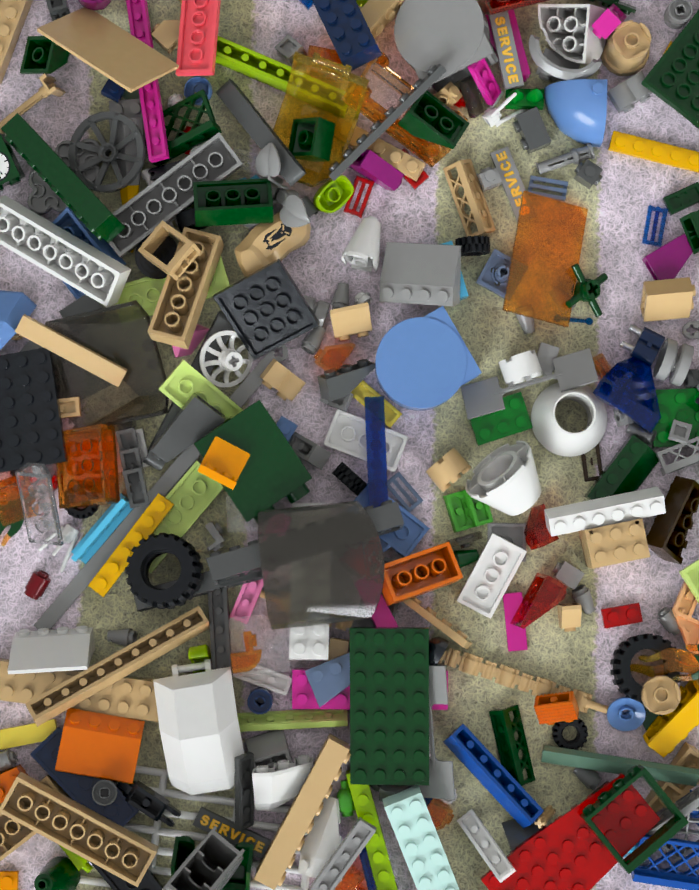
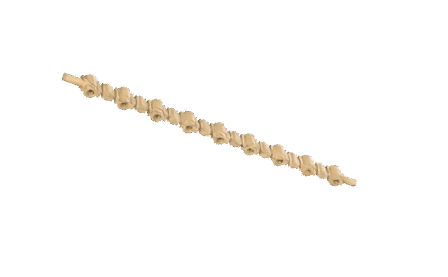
[260,590,609,714]

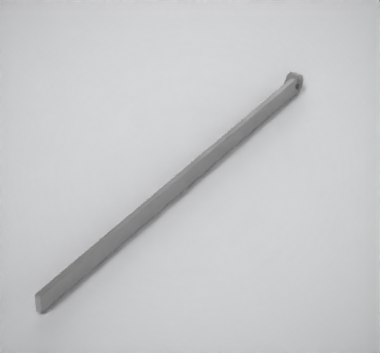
[34,344,288,630]

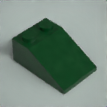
[398,90,470,149]

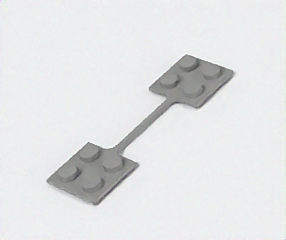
[461,348,599,420]
[419,665,455,800]

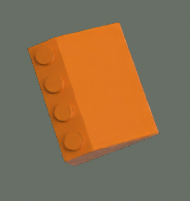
[55,708,145,784]

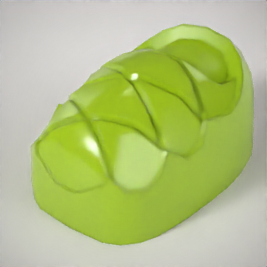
[313,175,354,213]

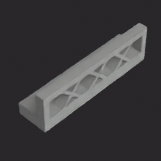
[656,436,699,476]

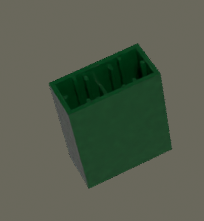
[194,400,312,526]

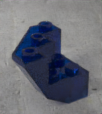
[593,357,661,433]

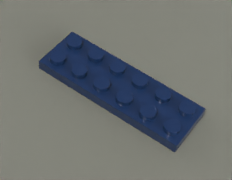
[30,727,139,827]

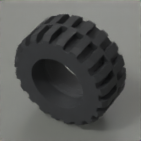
[125,533,203,609]

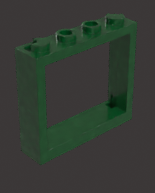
[580,764,689,874]

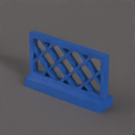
[631,834,699,890]

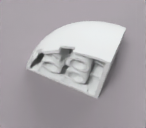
[538,4,607,65]

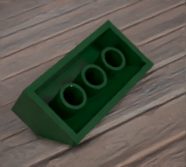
[193,178,273,227]
[584,435,659,500]

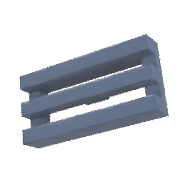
[527,175,568,201]
[384,472,424,513]

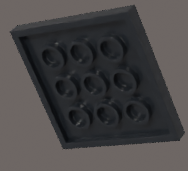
[213,259,320,360]

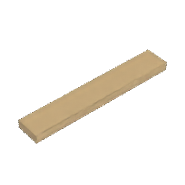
[15,314,128,387]

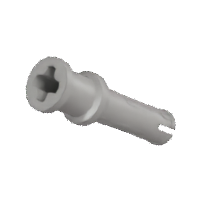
[536,143,595,175]

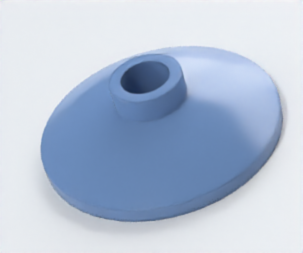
[607,697,646,731]

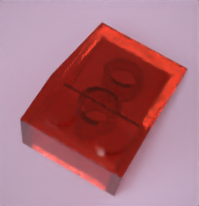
[510,573,568,629]

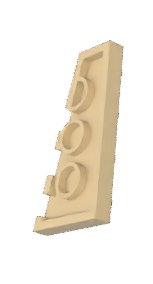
[402,597,472,650]

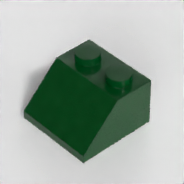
[20,36,69,74]
[288,117,336,162]

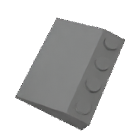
[379,242,461,306]

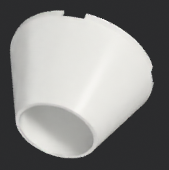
[531,382,607,457]
[465,440,541,516]

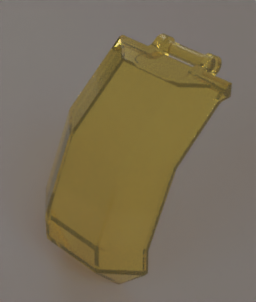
[273,52,369,188]

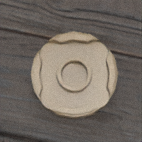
[641,676,681,715]

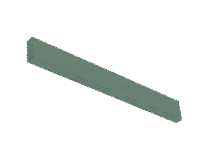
[541,745,699,786]

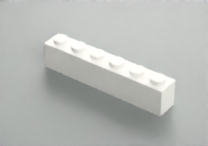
[544,486,666,537]

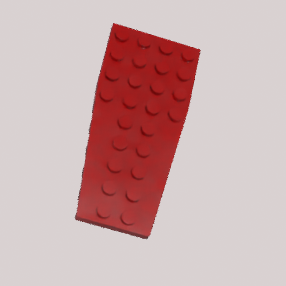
[480,773,660,890]

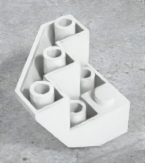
[252,755,314,811]

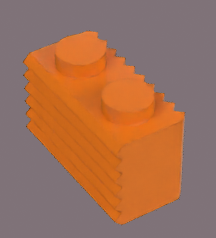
[534,690,579,725]

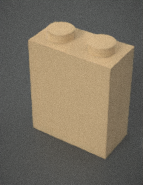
[640,277,696,322]

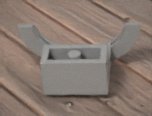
[529,35,602,82]

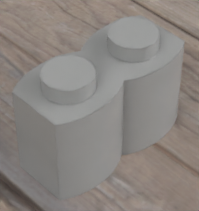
[607,71,652,113]

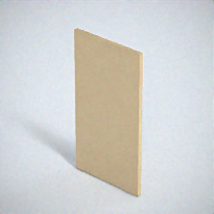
[37,7,179,93]

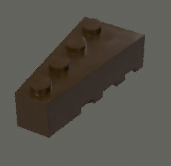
[646,476,699,565]

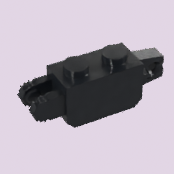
[117,780,181,827]

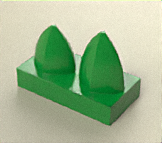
[505,88,544,110]

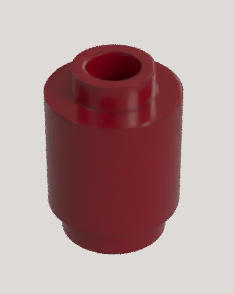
[24,570,51,600]

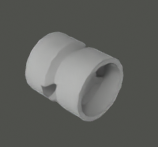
[664,0,693,29]
[304,295,330,327]

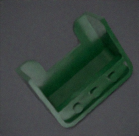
[171,836,254,890]

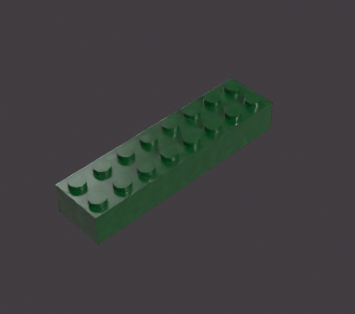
[1,113,125,243]

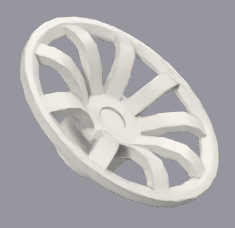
[199,330,253,388]

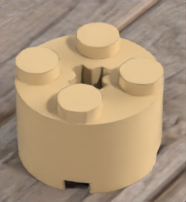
[426,448,472,492]

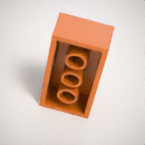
[374,542,463,606]

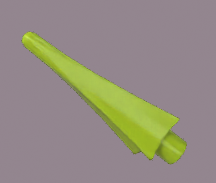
[58,844,93,874]

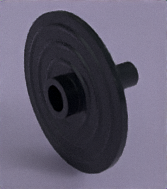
[135,235,178,279]

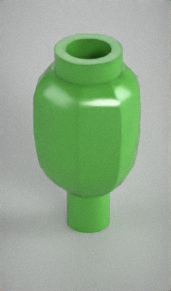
[337,780,355,817]

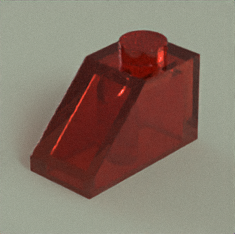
[524,504,559,550]

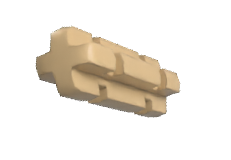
[534,805,556,829]

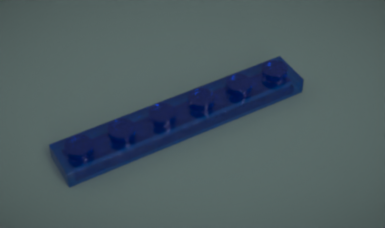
[364,396,388,508]

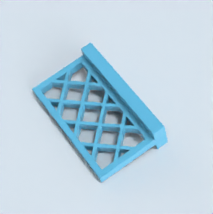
[71,493,134,564]

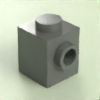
[574,159,603,189]

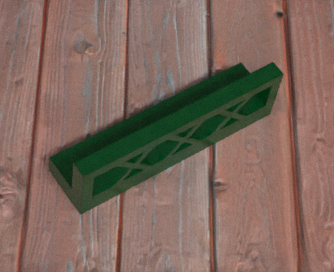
[489,705,535,786]

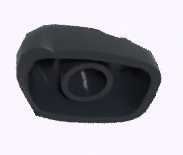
[429,637,449,665]

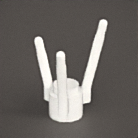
[482,91,527,128]
[38,524,79,572]

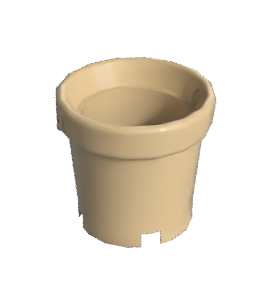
[600,20,651,76]

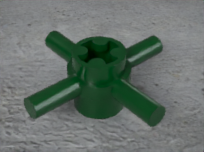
[566,263,608,317]

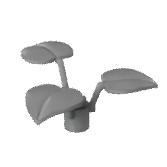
[242,142,311,228]

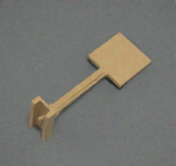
[0,73,66,134]

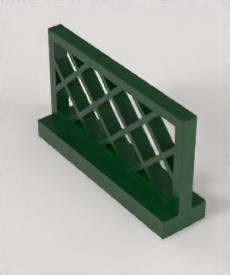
[145,89,222,167]

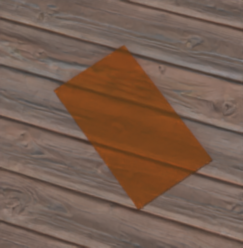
[503,191,588,327]

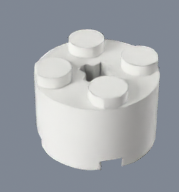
[498,350,542,387]

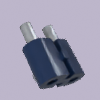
[620,324,665,366]

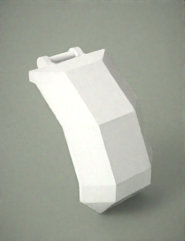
[153,659,244,795]

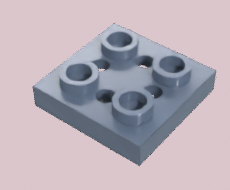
[476,249,528,301]

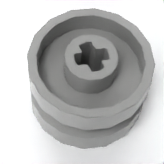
[653,338,694,386]

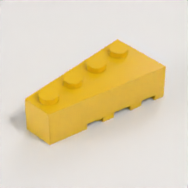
[643,673,699,758]

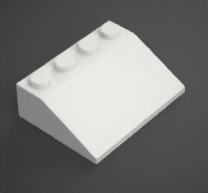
[8,625,95,674]

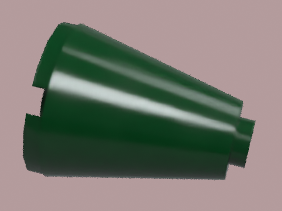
[34,856,80,890]

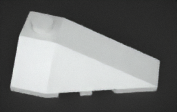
[298,796,343,881]

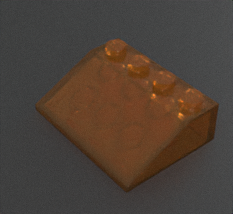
[56,424,120,509]

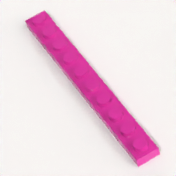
[126,0,170,163]

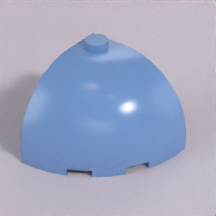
[544,79,608,147]

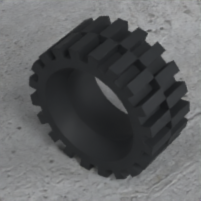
[610,634,684,702]

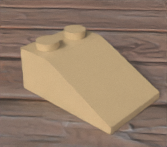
[330,302,372,342]

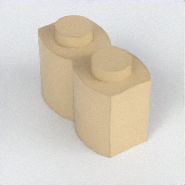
[259,358,305,401]

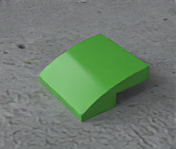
[443,490,493,533]

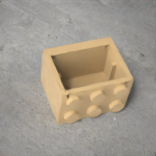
[579,518,650,569]

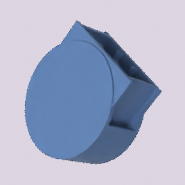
[375,306,482,411]

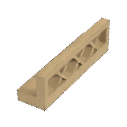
[443,159,496,237]

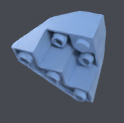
[0,290,37,350]

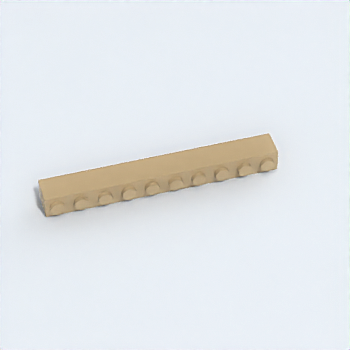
[25,606,209,727]

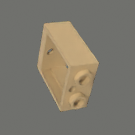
[138,220,201,281]

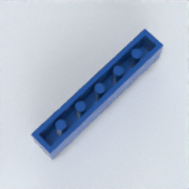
[443,724,544,829]

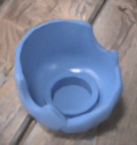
[184,76,213,105]

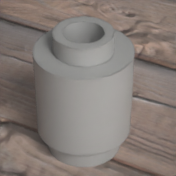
[657,607,680,636]
[0,749,18,773]

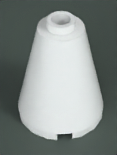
[341,216,381,272]

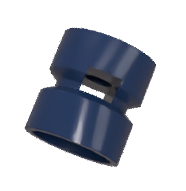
[247,687,273,714]

